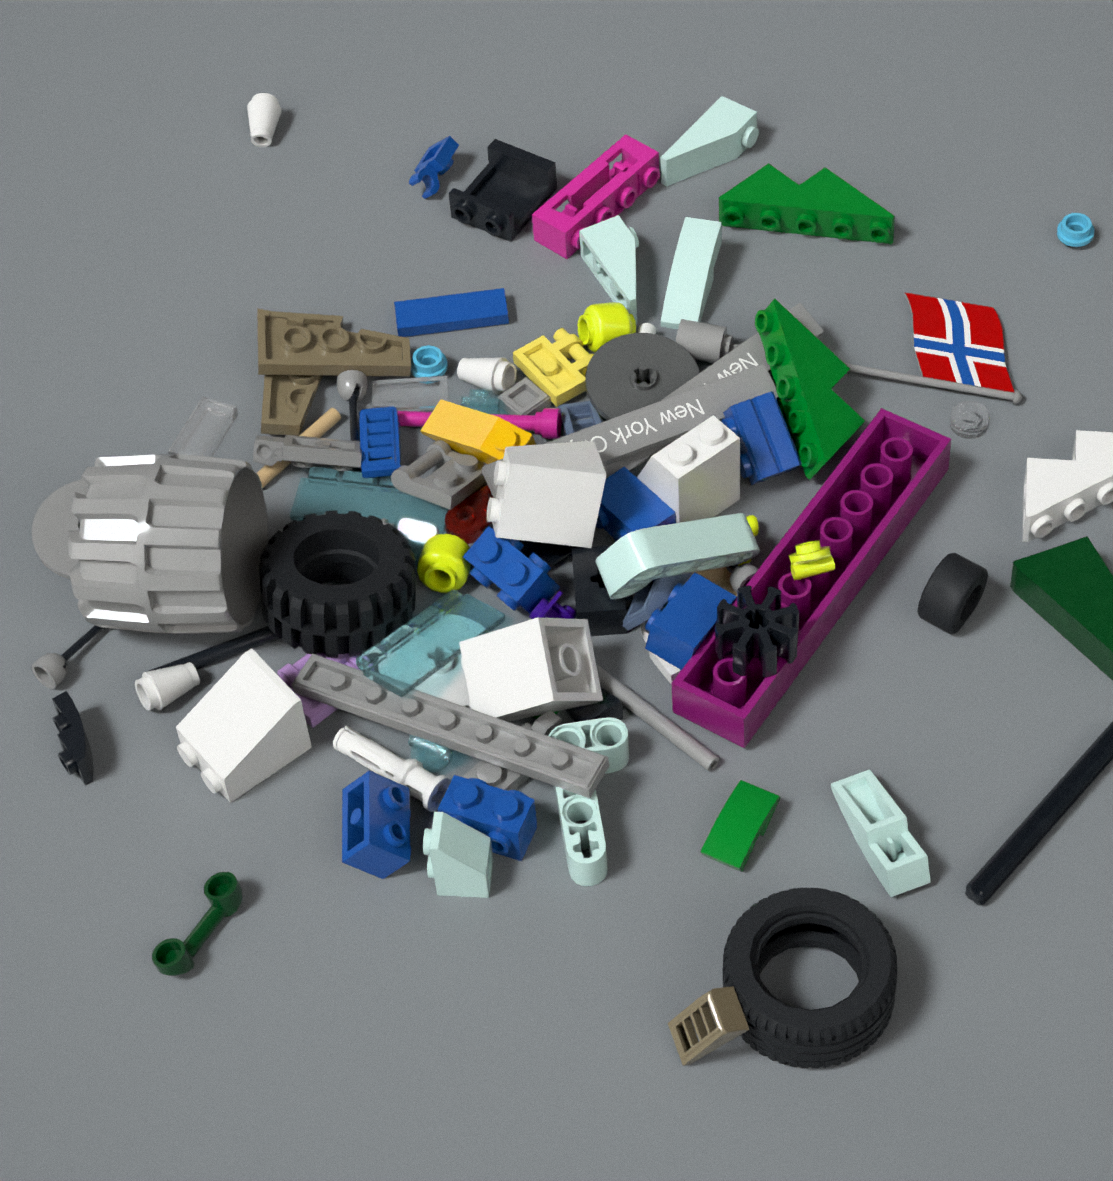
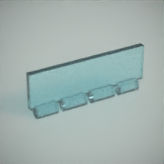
[290,467,450,537]
[356,590,505,698]

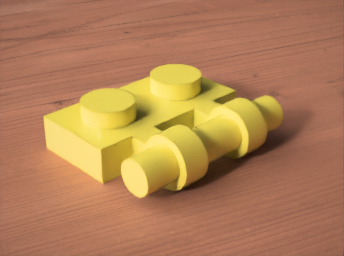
[512,328,594,407]

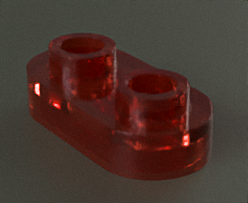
[445,485,493,544]

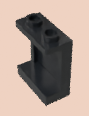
[449,139,557,242]

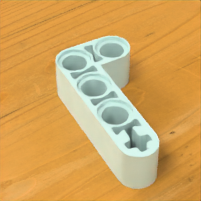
[595,513,760,600]
[549,717,629,886]

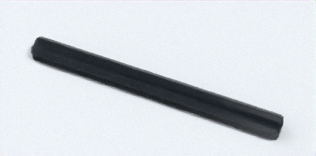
[965,722,1113,905]

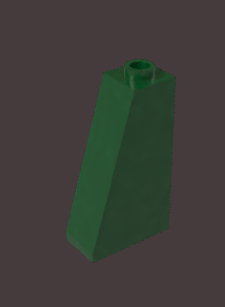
[1010,536,1113,681]

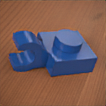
[409,136,459,199]

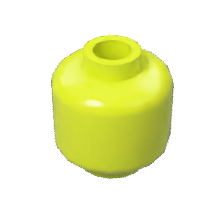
[577,302,636,352]
[417,534,472,593]

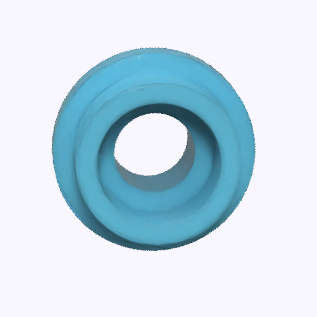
[1057,213,1095,247]
[411,345,448,381]

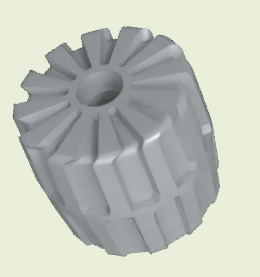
[68,454,268,634]

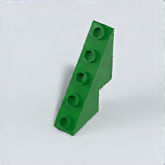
[719,163,895,244]
[755,299,865,480]

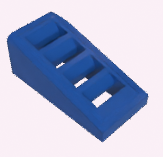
[359,406,401,478]

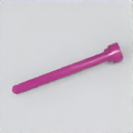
[398,408,562,439]

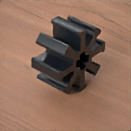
[715,585,799,678]

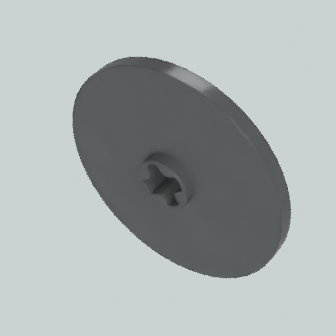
[585,333,700,420]

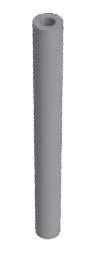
[596,664,719,771]

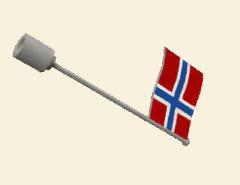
[676,292,1022,405]

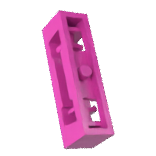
[532,134,660,259]

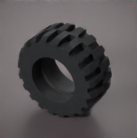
[259,510,416,658]

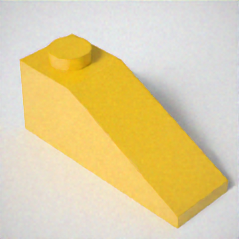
[420,399,536,464]

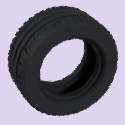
[722,888,897,1069]

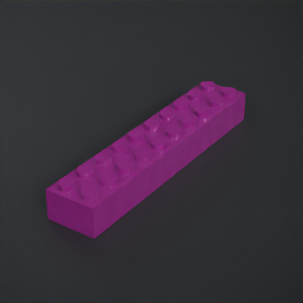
[672,408,951,748]

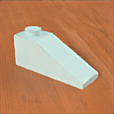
[660,96,759,186]
[579,215,639,324]

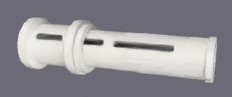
[333,726,451,812]

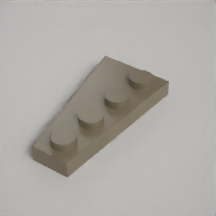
[257,308,411,376]
[261,311,343,436]

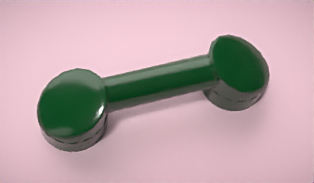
[152,872,242,976]

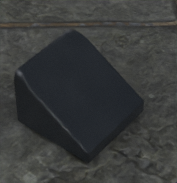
[566,688,623,722]

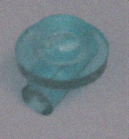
[461,389,500,414]
[408,735,453,773]

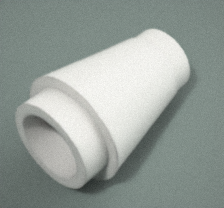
[247,93,282,147]
[457,357,516,395]
[135,662,200,711]

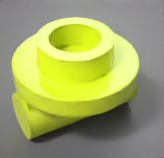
[789,540,835,580]

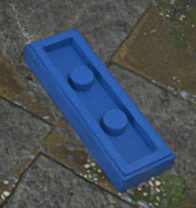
[394,288,509,337]

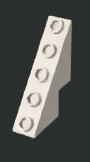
[1022,430,1113,542]

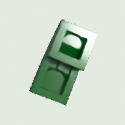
[700,780,781,872]

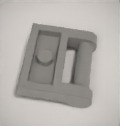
[391,440,487,510]

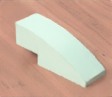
[661,217,722,329]
[831,769,931,897]

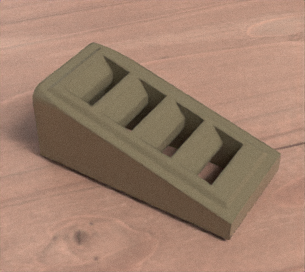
[668,986,750,1066]

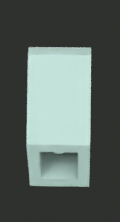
[423,811,494,898]

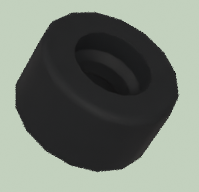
[917,553,988,634]

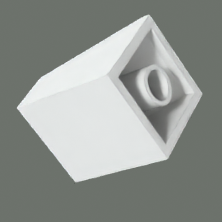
[637,415,740,523]
[487,441,607,548]
[459,617,603,722]
[176,648,312,803]

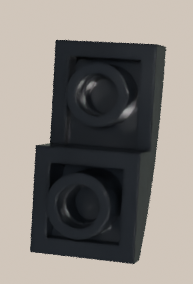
[52,691,94,786]

